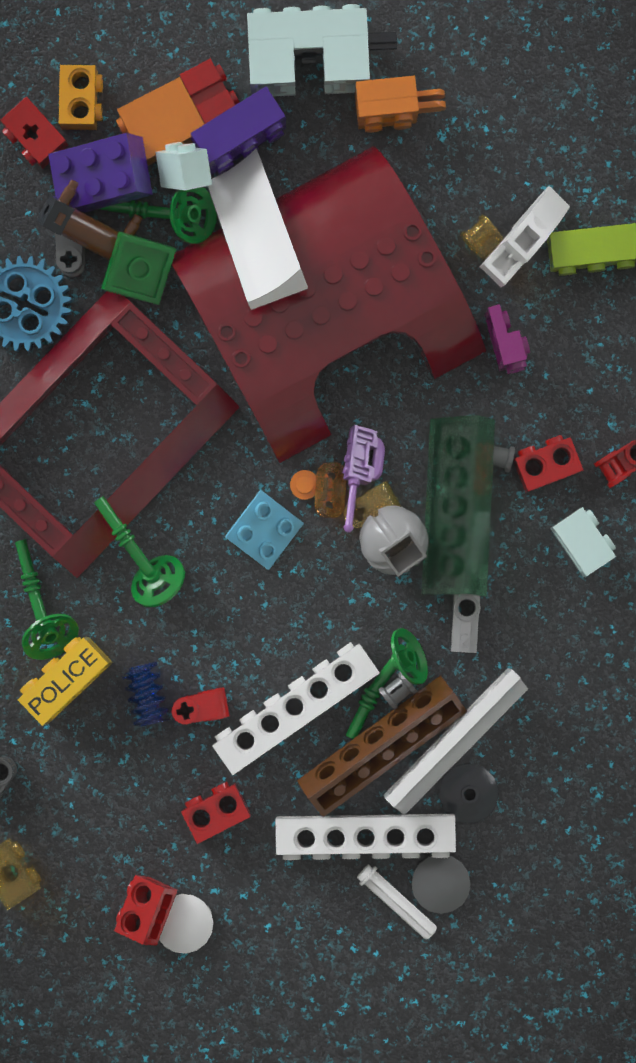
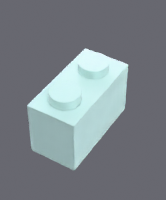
[155,142,212,190]
[550,507,616,577]

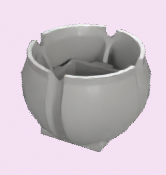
[359,506,428,577]

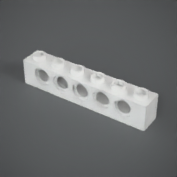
[213,642,379,775]
[276,814,456,860]

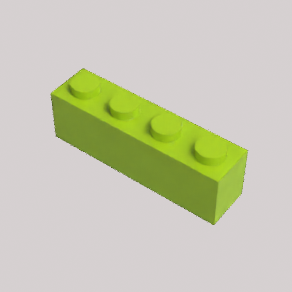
[547,223,636,276]

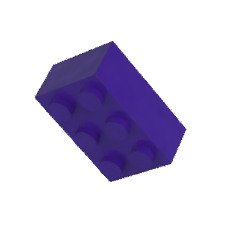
[190,86,286,174]
[48,133,153,213]

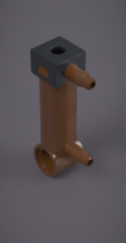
[36,180,142,261]

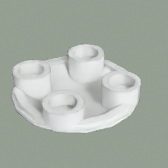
[159,894,213,954]

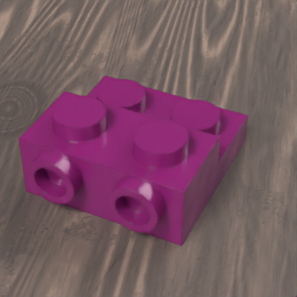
[484,304,530,374]

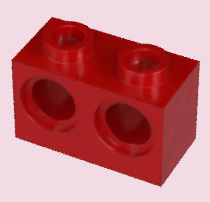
[513,435,583,493]
[181,781,251,844]
[114,875,178,946]

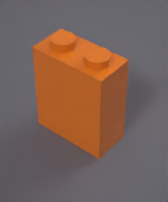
[116,77,204,166]

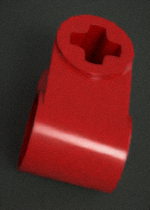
[594,440,636,489]
[172,687,230,724]

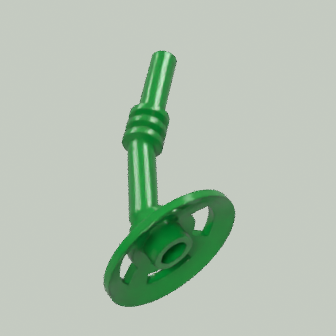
[99,187,216,244]
[94,496,185,607]
[15,539,79,660]
[346,628,428,739]

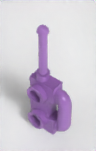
[343,425,385,532]

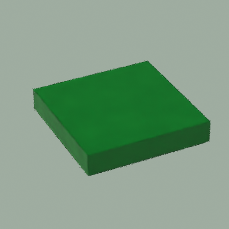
[101,231,176,305]

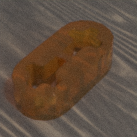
[314,462,347,518]

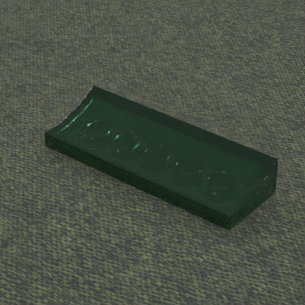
[421,415,495,597]

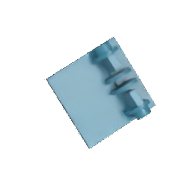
[225,490,304,570]

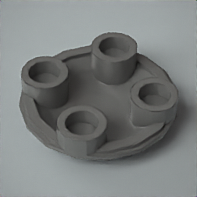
[411,856,471,914]

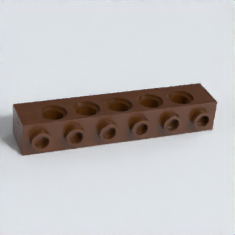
[297,675,467,817]

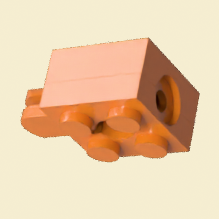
[355,75,446,133]

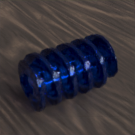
[122,662,170,727]

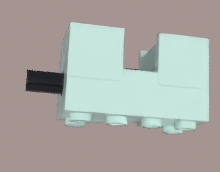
[247,4,397,96]

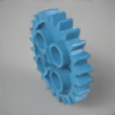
[0,256,73,352]

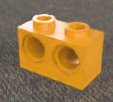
[59,65,103,130]

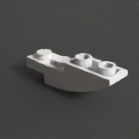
[480,186,570,287]

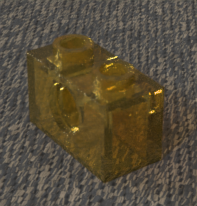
[0,838,41,910]

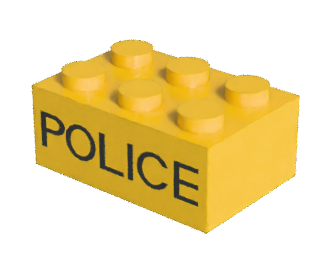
[18,637,113,726]

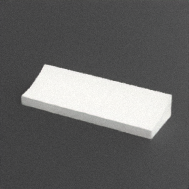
[208,148,308,310]
[384,668,528,814]

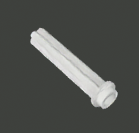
[357,864,437,939]

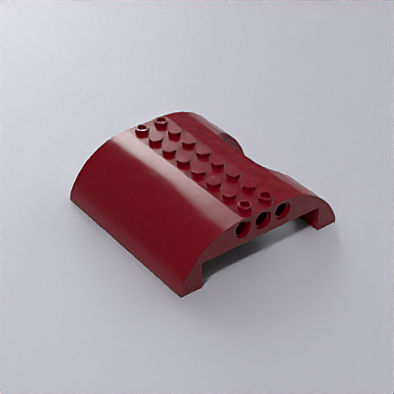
[172,146,486,463]

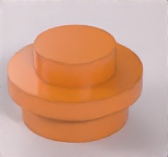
[290,470,320,500]

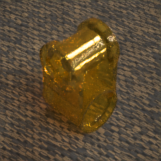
[460,214,504,261]
[343,481,401,528]

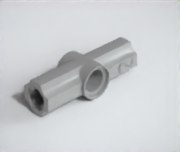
[451,563,482,653]

